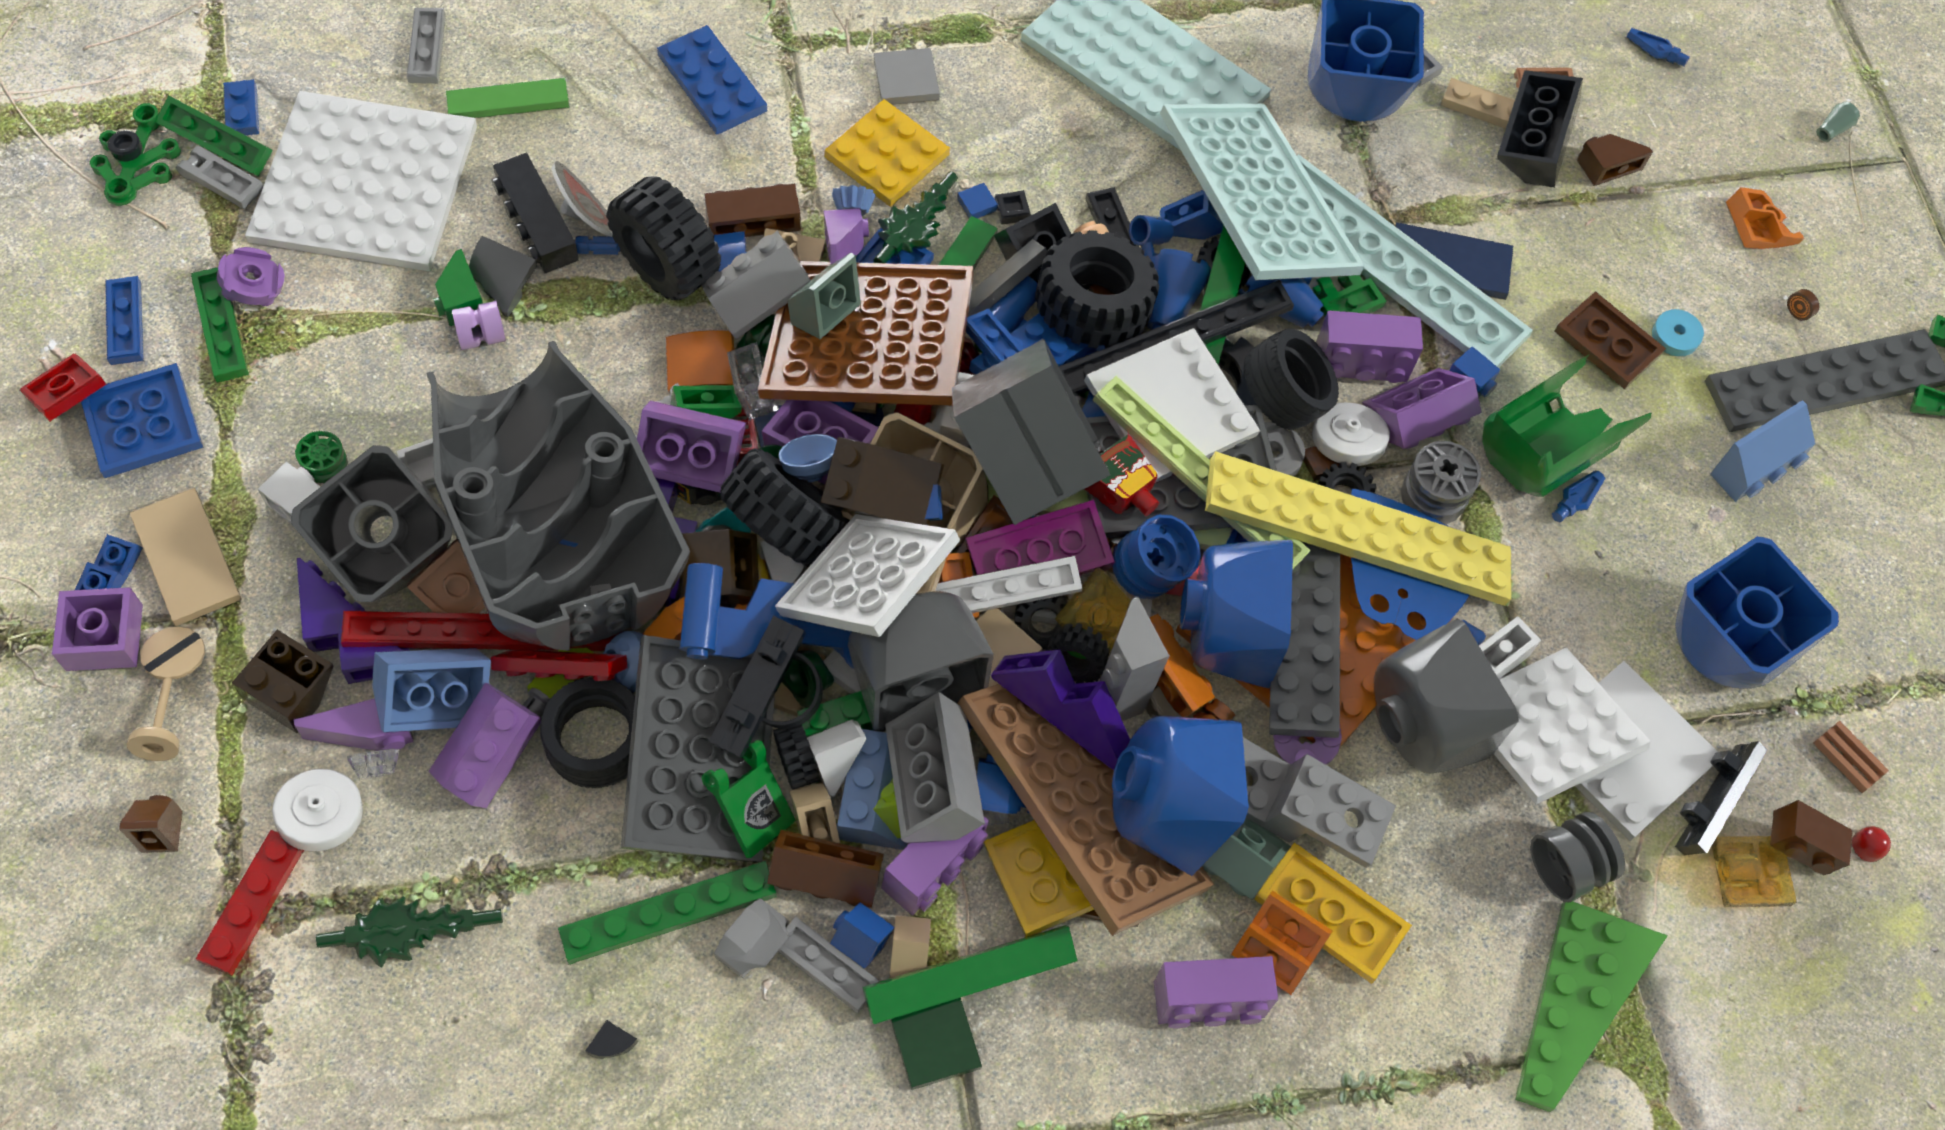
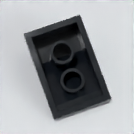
[993,203,1093,290]

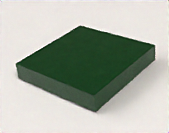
[890,998,982,1090]

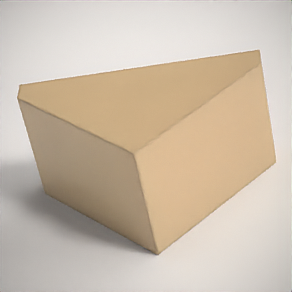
[889,915,931,979]

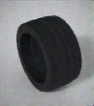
[1244,328,1339,430]
[540,677,635,789]

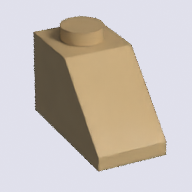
[789,782,840,843]

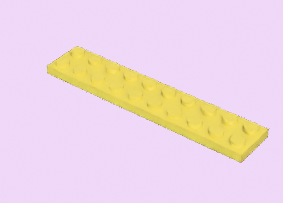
[1205,451,1511,606]

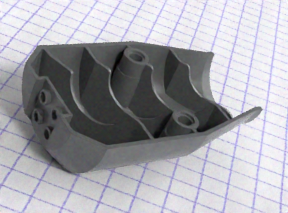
[427,341,690,651]

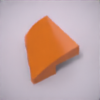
[1726,187,1804,249]

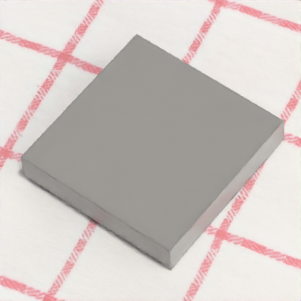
[874,48,940,104]

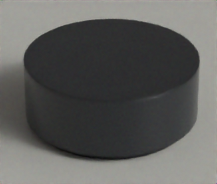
[108,130,143,162]

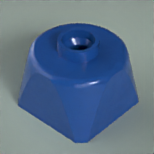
[1308,0,1424,122]
[1675,536,1839,689]
[1180,540,1293,689]
[1112,716,1249,876]

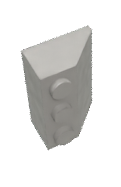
[702,231,811,339]

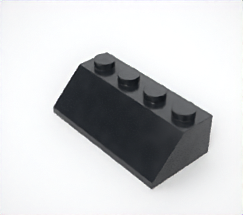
[1497,70,1583,188]

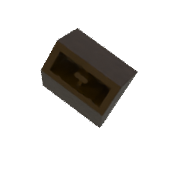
[679,529,759,608]
[232,629,334,733]

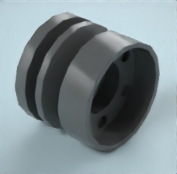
[1530,812,1626,903]

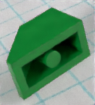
[433,249,483,326]
[670,385,742,419]

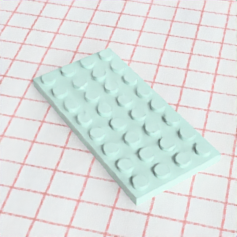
[1021,0,1271,150]
[1160,104,1365,280]

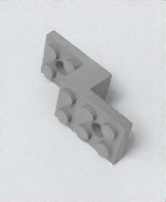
[1243,737,1396,868]

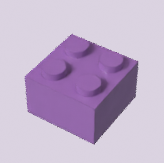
[52,587,143,671]

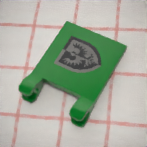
[701,740,796,858]

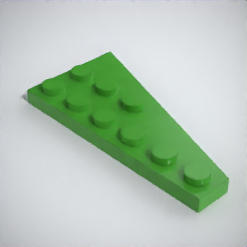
[1515,902,1668,1112]

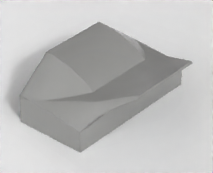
[714,898,790,978]

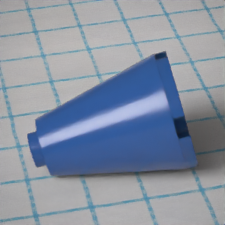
[1147,249,1211,330]
[1237,275,1324,328]

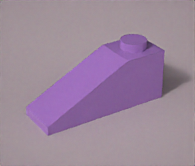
[824,208,869,265]
[294,698,414,751]

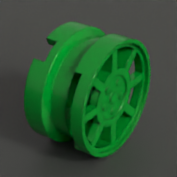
[295,431,348,483]

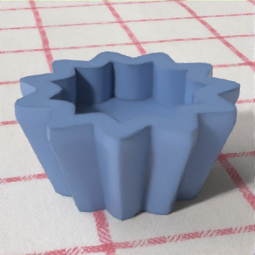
[832,185,875,216]

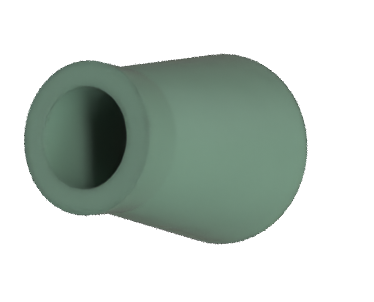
[1816,102,1860,142]

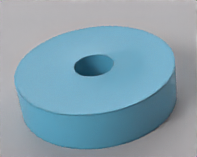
[1652,309,1704,356]

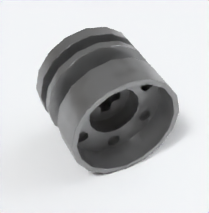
[1401,441,1481,524]

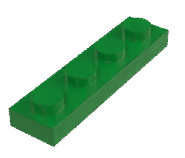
[155,96,273,177]
[190,267,249,383]

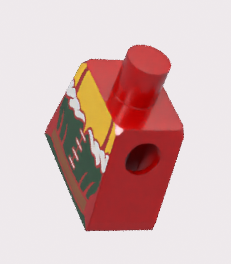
[1084,434,1160,516]

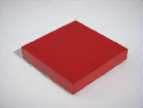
[20,353,106,422]

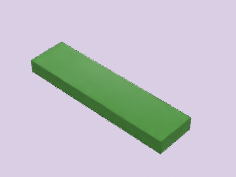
[446,78,569,118]

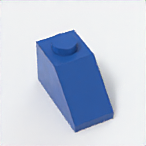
[1160,190,1223,240]

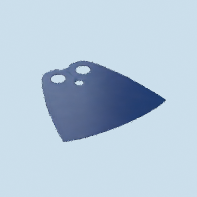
[1351,489,1469,640]

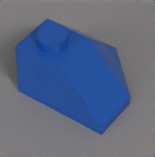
[976,754,1030,814]

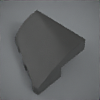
[469,236,537,317]

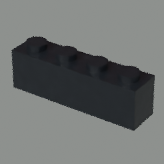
[491,152,579,274]

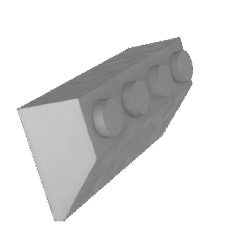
[1100,597,1169,721]
[885,692,985,843]

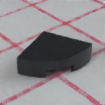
[585,1020,638,1059]

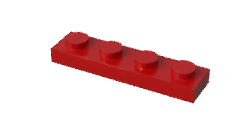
[490,650,628,681]
[196,830,304,976]

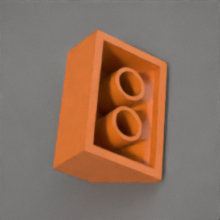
[1149,614,1215,717]

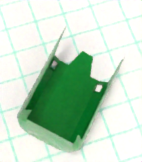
[1482,354,1652,497]

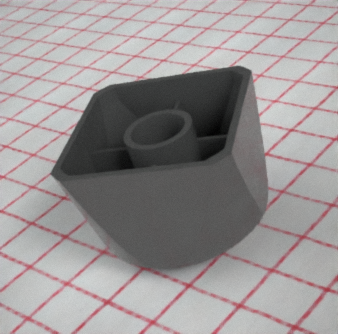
[291,445,453,602]
[848,591,994,731]
[1374,619,1519,774]

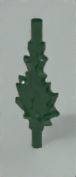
[873,171,958,263]
[316,896,503,968]

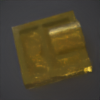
[1712,836,1797,907]

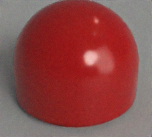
[1852,826,1891,862]

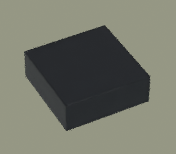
[995,190,1031,225]

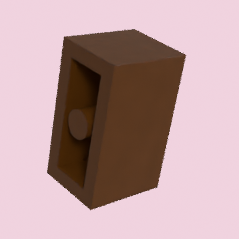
[1770,800,1852,875]

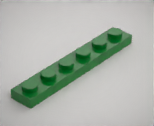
[558,861,777,965]

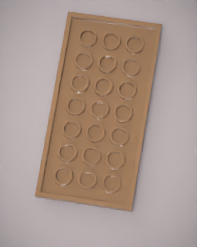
[957,684,1214,936]

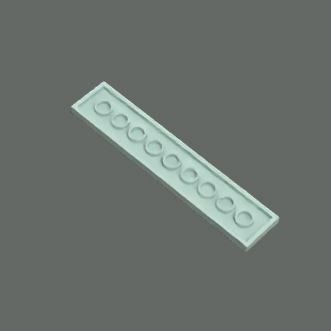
[1297,154,1533,368]

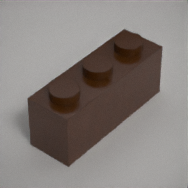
[704,183,801,238]
[767,830,884,908]

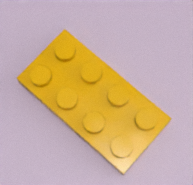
[1254,842,1412,984]

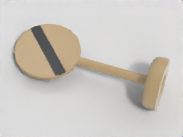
[127,626,205,761]

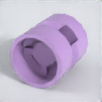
[452,301,506,350]

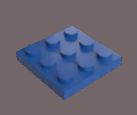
[81,363,204,478]

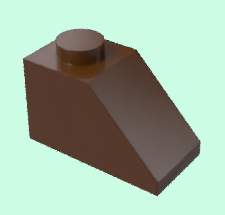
[1577,134,1653,186]
[119,795,183,853]

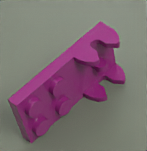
[966,500,1114,578]

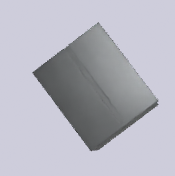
[952,339,1110,525]

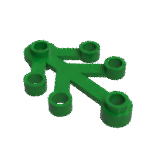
[90,103,181,206]

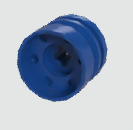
[1112,514,1201,599]

